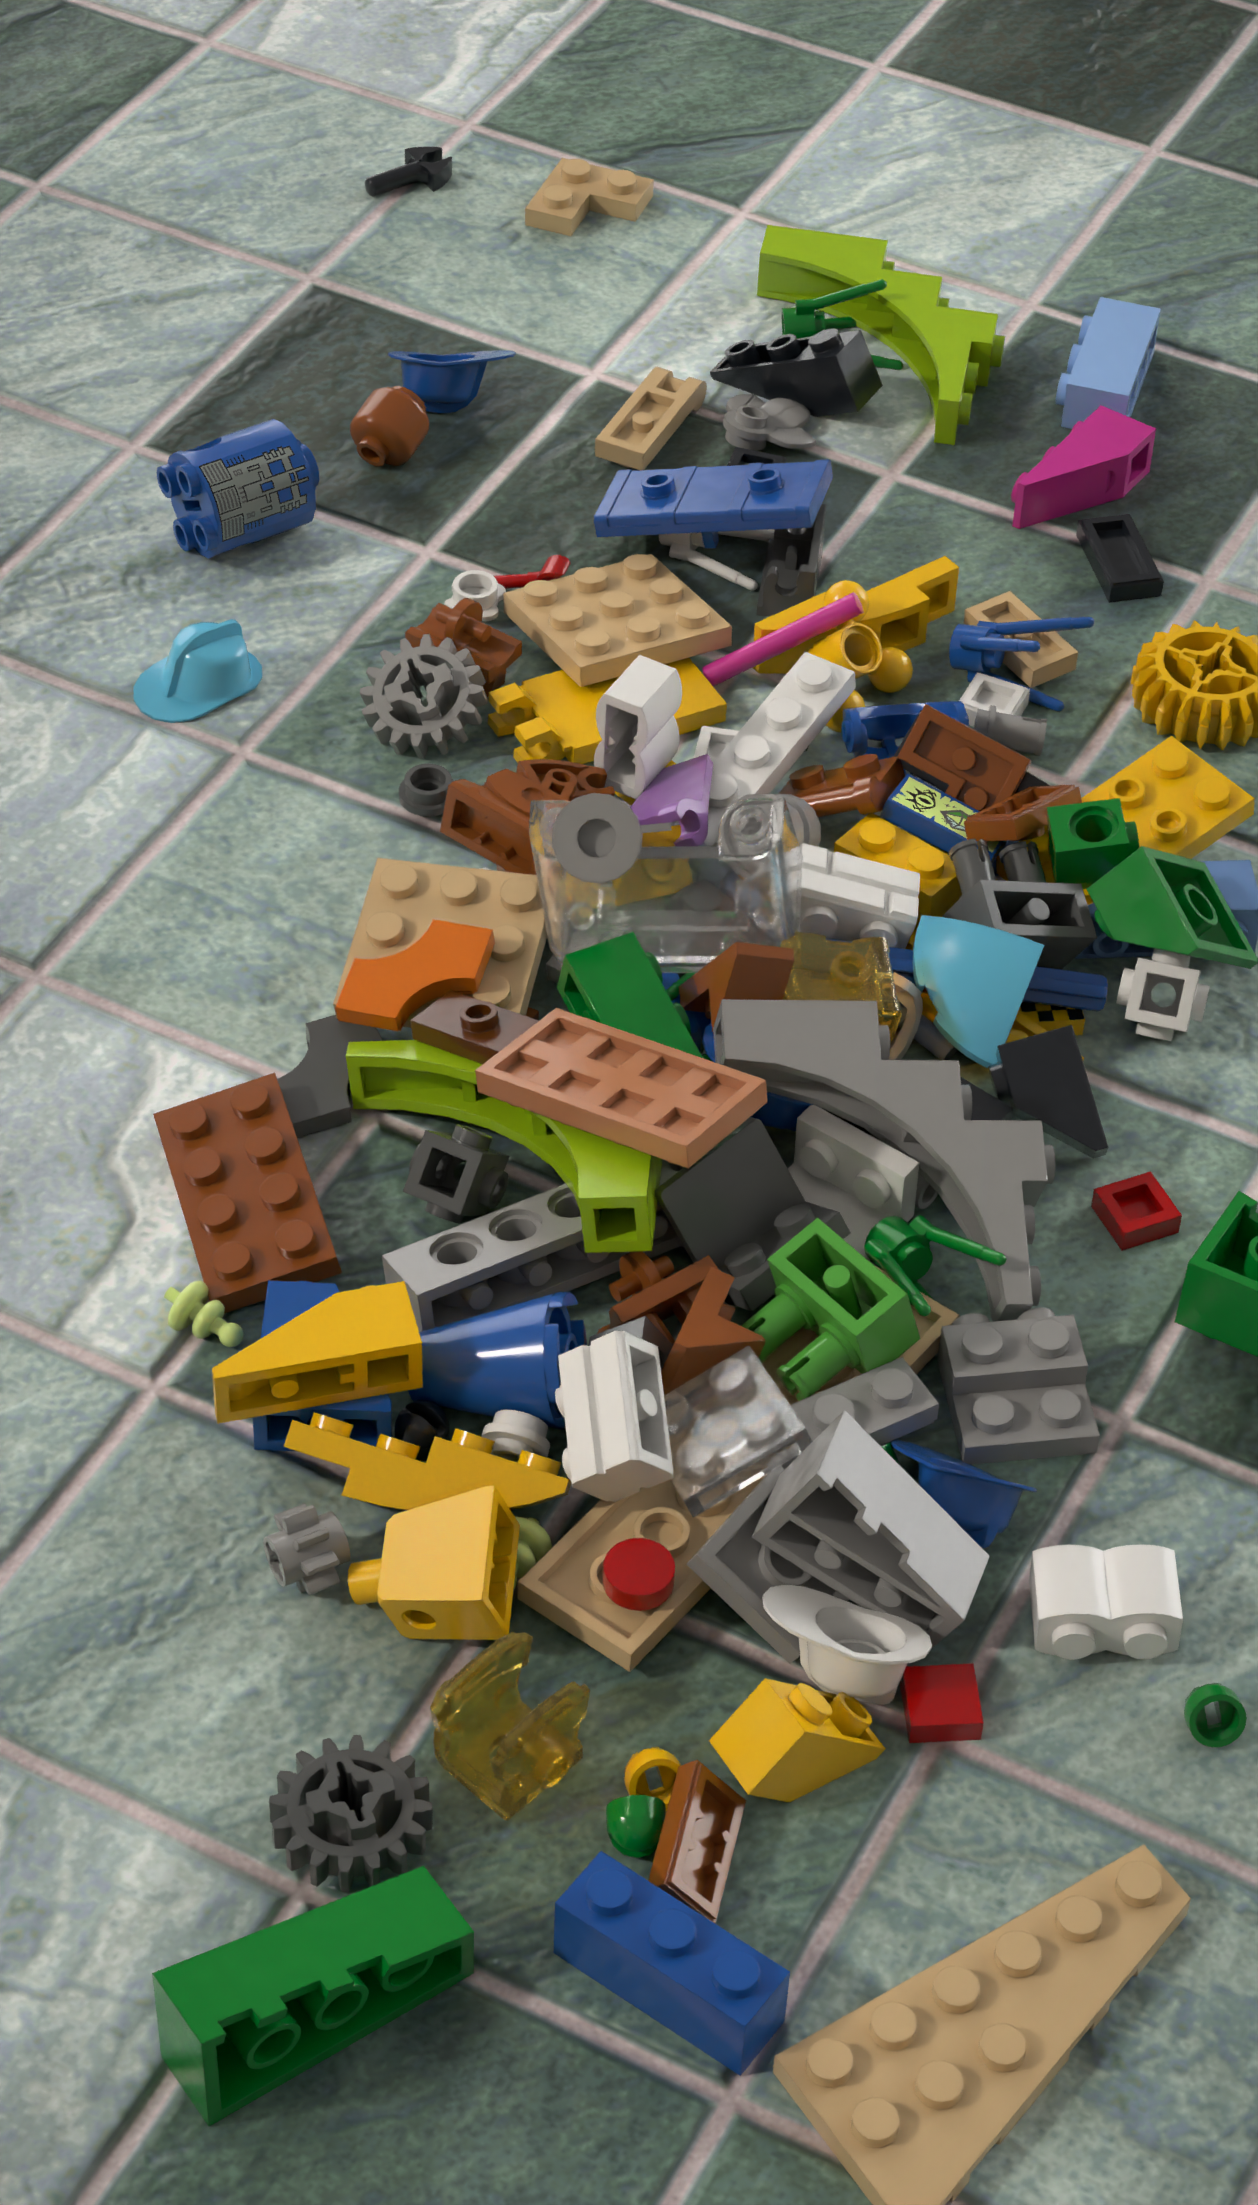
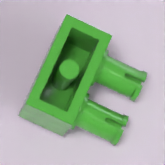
[741,1217,920,1401]

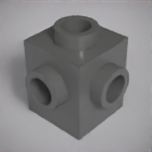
[403,1124,510,1224]

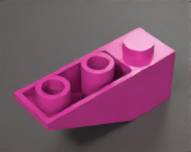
[1011,405,1156,529]

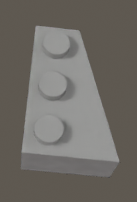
[752,1410,990,1648]

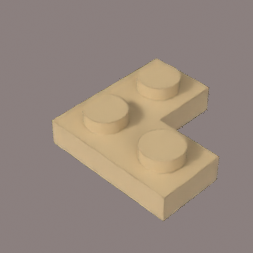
[525,158,654,236]

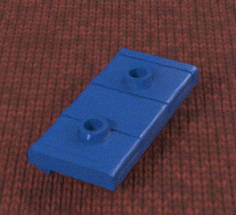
[594,459,833,548]

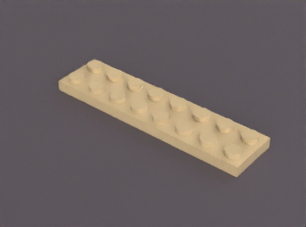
[518,1265,960,1672]

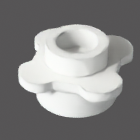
[444,570,506,621]

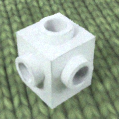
[1116,948,1210,1041]

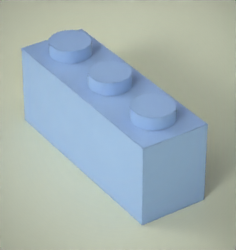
[1055,297,1161,429]

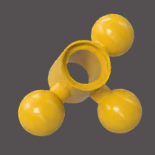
[808,580,913,733]

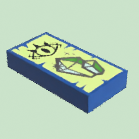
[880,774,1008,864]

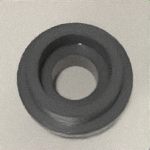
[399,763,454,817]

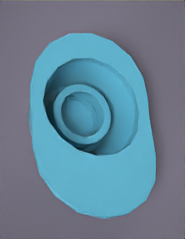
[133,619,262,723]

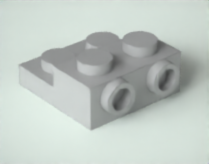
[937,1307,1100,1465]

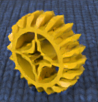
[1131,620,1258,750]

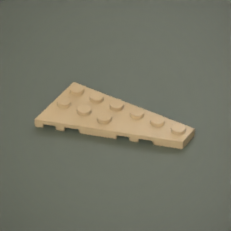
[773,1844,1191,2205]

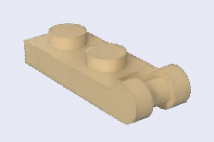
[595,367,707,470]

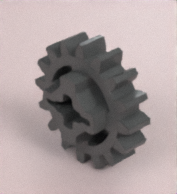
[269,1735,433,1892]

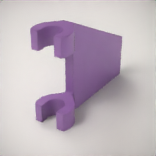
[630,754,713,852]

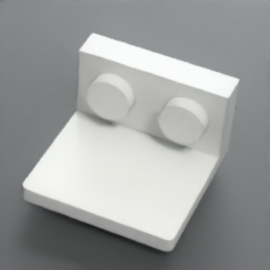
[788,1105,919,1261]

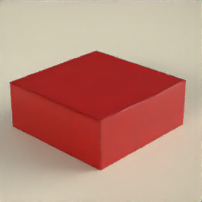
[1091,1171,1182,1251]
[900,1663,984,1743]

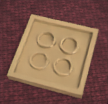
[503,554,732,687]
[333,858,559,1028]

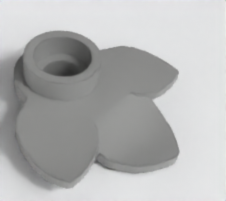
[723,394,816,451]

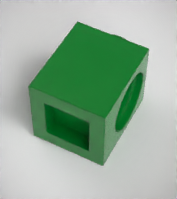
[1047,798,1139,889]

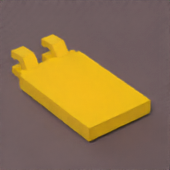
[488,658,727,764]

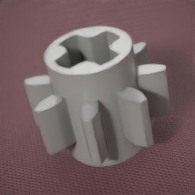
[263,1503,351,1595]

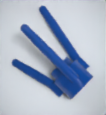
[949,617,1094,712]

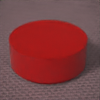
[603,1538,675,1611]

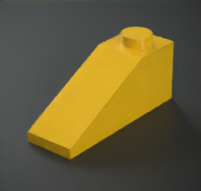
[212,1281,423,1424]

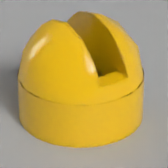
[624,1747,681,1811]

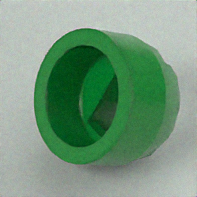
[1184,1683,1247,1747]
[606,1795,666,1859]

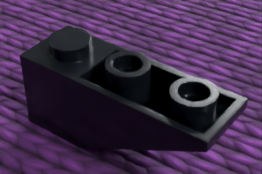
[710,328,883,417]

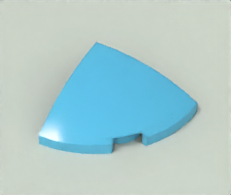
[912,915,1045,1068]

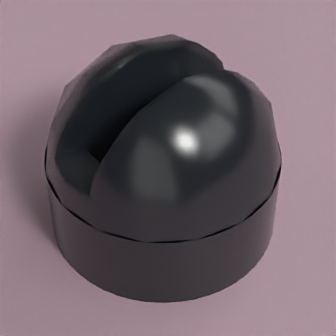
[395,1400,450,1461]

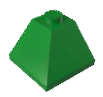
[1087,846,1258,969]

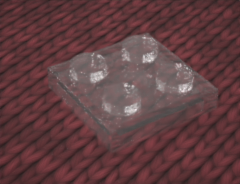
[664,1346,813,1518]

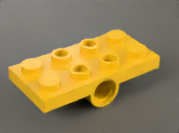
[996,736,1255,905]

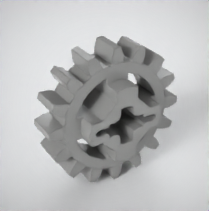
[360,634,488,759]

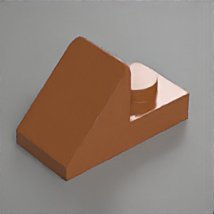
[679,942,794,1034]
[661,1266,765,1397]

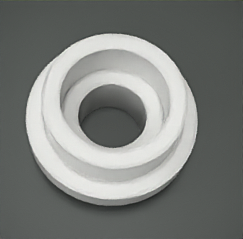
[481,1410,550,1462]

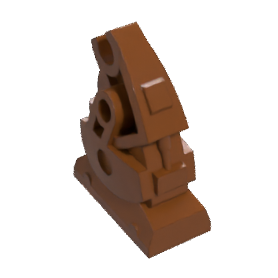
[440,759,615,876]

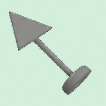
[547,793,672,884]

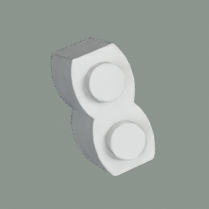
[594,655,682,799]
[1029,1544,1183,1660]

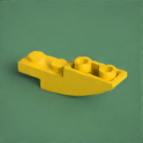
[753,556,959,674]
[283,1412,572,1510]

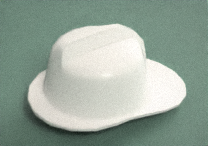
[762,1585,932,1705]

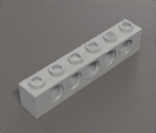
[382,1159,684,1332]

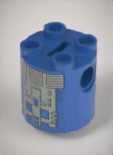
[156,419,319,559]

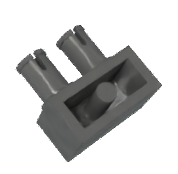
[942,839,1097,970]

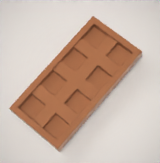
[475,1008,768,1169]

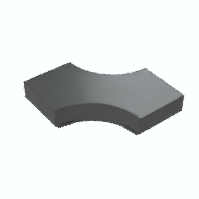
[278,1015,383,1138]

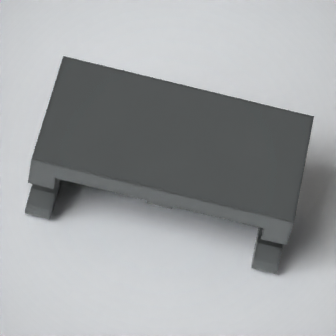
[757,504,826,616]

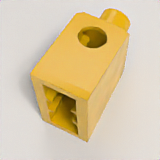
[348,1485,520,1640]

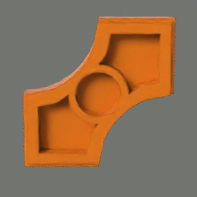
[335,919,495,1031]

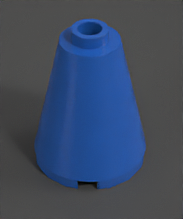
[408,1292,587,1430]

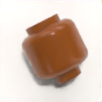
[350,386,429,466]

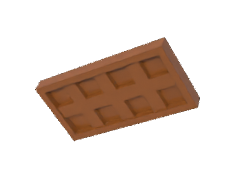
[153,1072,342,1314]

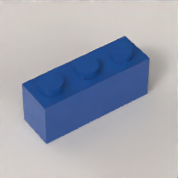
[553,1851,790,2076]

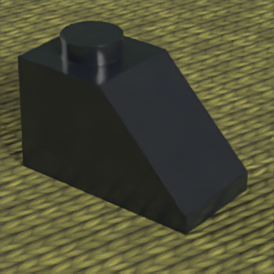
[988,1025,1109,1159]

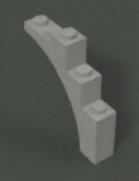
[713,999,1055,1322]

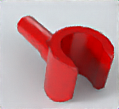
[494,555,571,589]

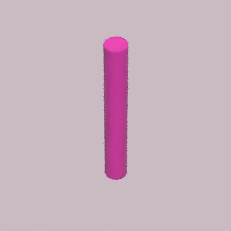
[702,592,864,687]

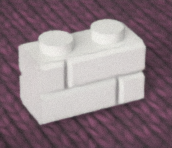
[781,843,920,949]
[555,1331,674,1502]

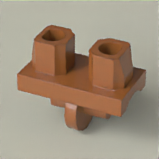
[405,598,522,697]
[597,1251,719,1345]

